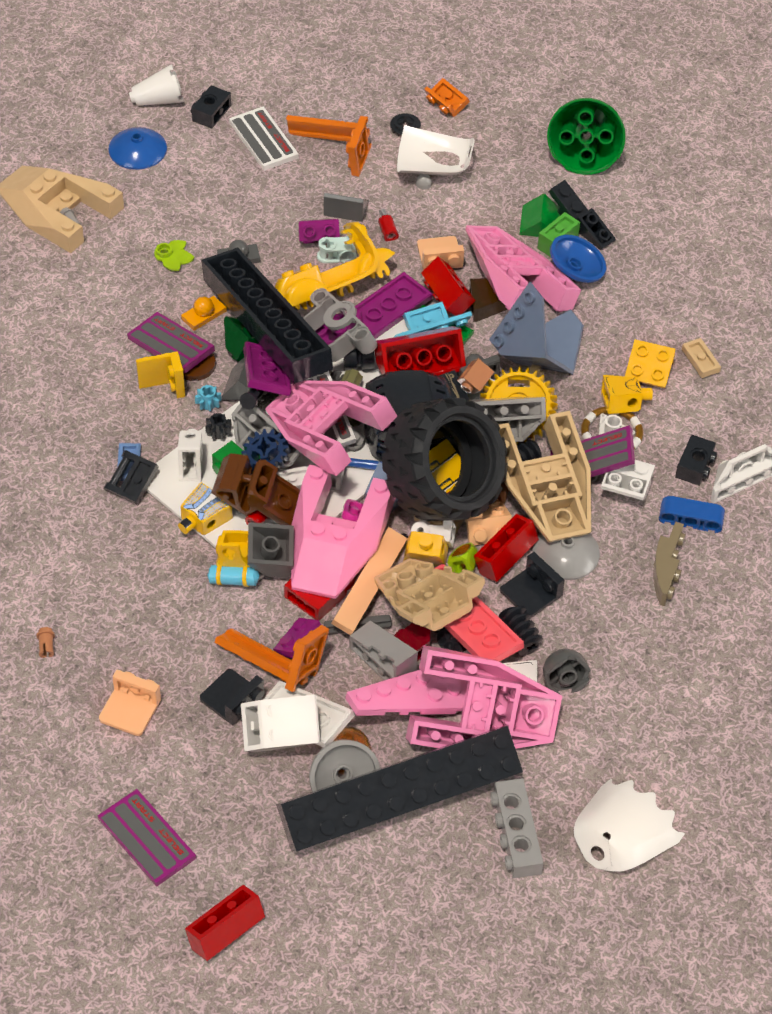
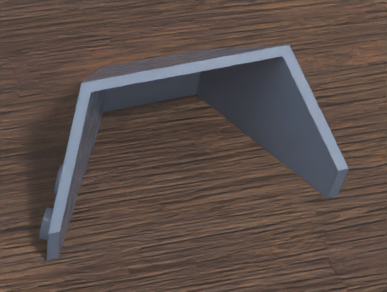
[489,282,584,375]

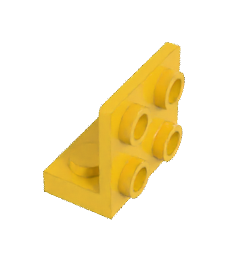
[625,339,676,388]
[136,351,185,398]

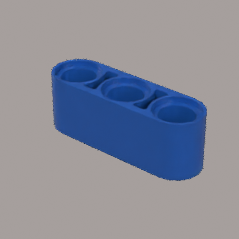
[659,496,725,533]

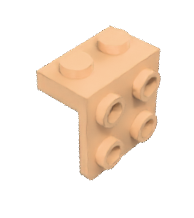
[417,236,464,270]
[464,499,512,546]
[99,670,161,736]

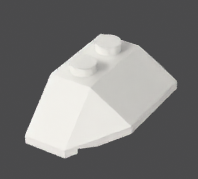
[710,444,772,504]

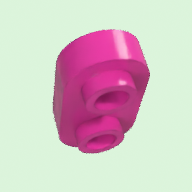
[341,499,363,522]

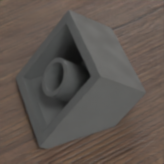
[247,522,294,578]

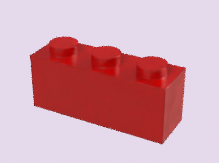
[421,256,476,316]
[474,514,539,582]
[185,885,265,961]

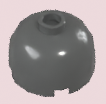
[543,648,591,694]

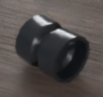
[343,348,375,370]

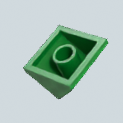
[519,193,561,237]

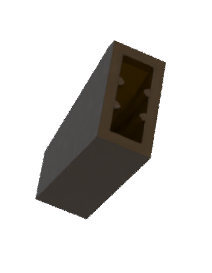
[469,278,508,322]

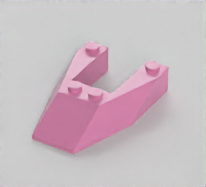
[465,225,581,312]
[265,380,397,476]
[291,464,396,599]
[406,645,562,749]

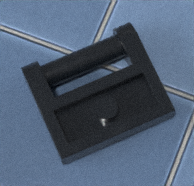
[103,450,159,505]

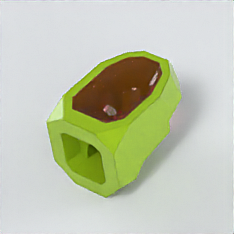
[447,542,478,573]

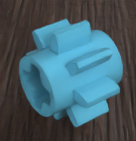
[195,385,222,411]

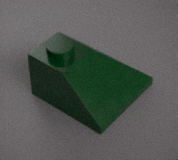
[224,316,259,362]

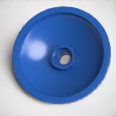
[108,127,167,170]
[550,235,606,283]

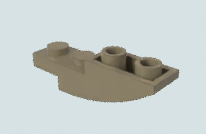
[653,521,686,606]

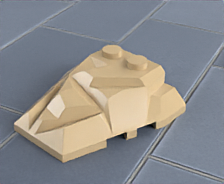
[374,558,485,631]

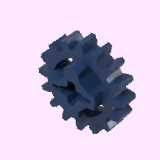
[241,429,291,472]

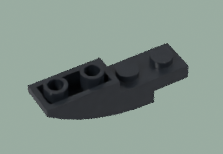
[548,180,616,250]

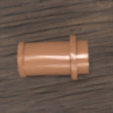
[36,627,55,658]

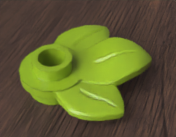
[154,240,194,271]

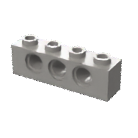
[490,778,543,878]

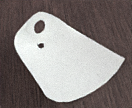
[397,125,475,176]

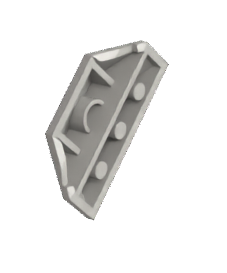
[470,397,546,442]
[231,404,301,469]

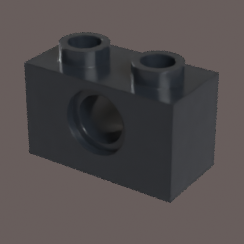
[190,85,231,129]
[675,434,718,486]

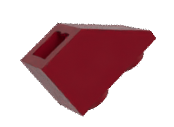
[394,622,430,662]

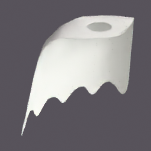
[574,779,685,872]

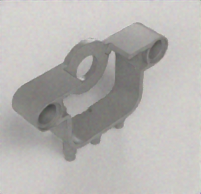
[303,288,377,362]

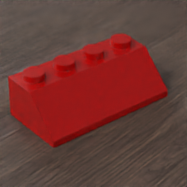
[374,326,466,376]

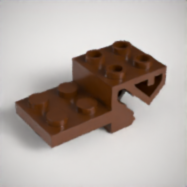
[211,453,300,525]

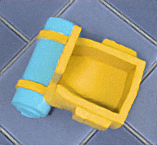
[208,530,259,587]

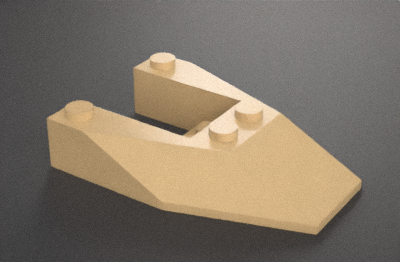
[0,165,124,253]
[499,411,591,543]

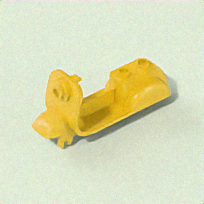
[275,222,395,310]

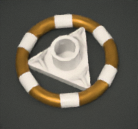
[581,406,643,450]

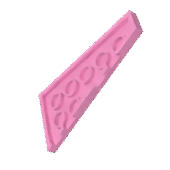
[345,670,468,716]

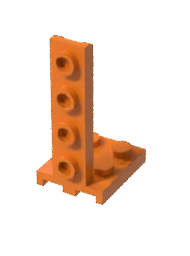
[286,115,372,177]
[214,625,329,692]

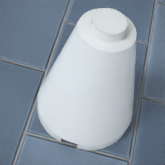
[129,65,184,106]

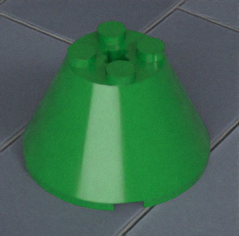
[547,98,626,175]

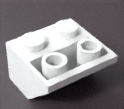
[601,460,655,500]

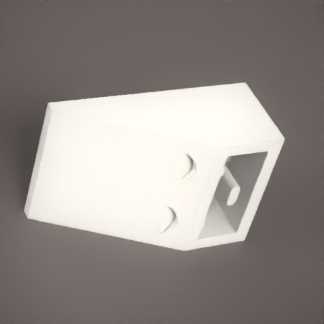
[241,695,320,752]

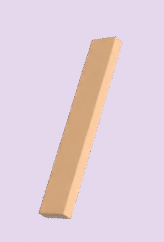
[331,527,407,635]

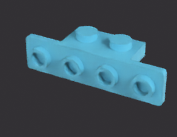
[394,302,472,337]

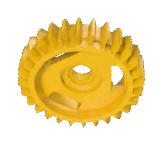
[480,366,558,445]

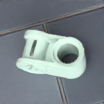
[317,236,357,263]

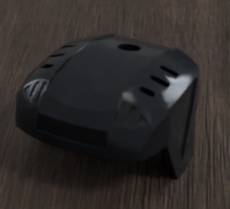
[363,370,452,461]

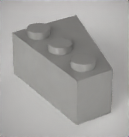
[349,621,418,680]

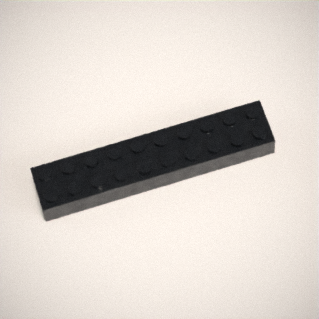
[201,247,333,384]
[276,726,523,852]

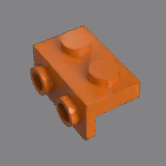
[424,78,470,117]

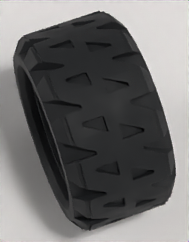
[382,398,508,521]

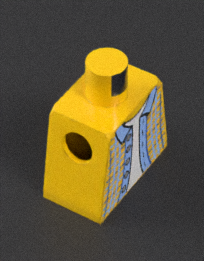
[178,482,233,535]

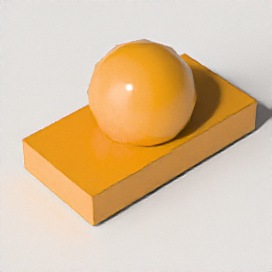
[181,295,227,331]

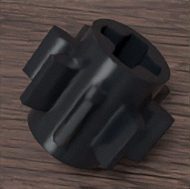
[205,413,232,439]

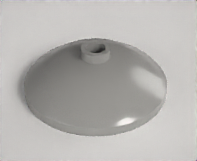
[533,533,600,580]
[309,739,380,792]

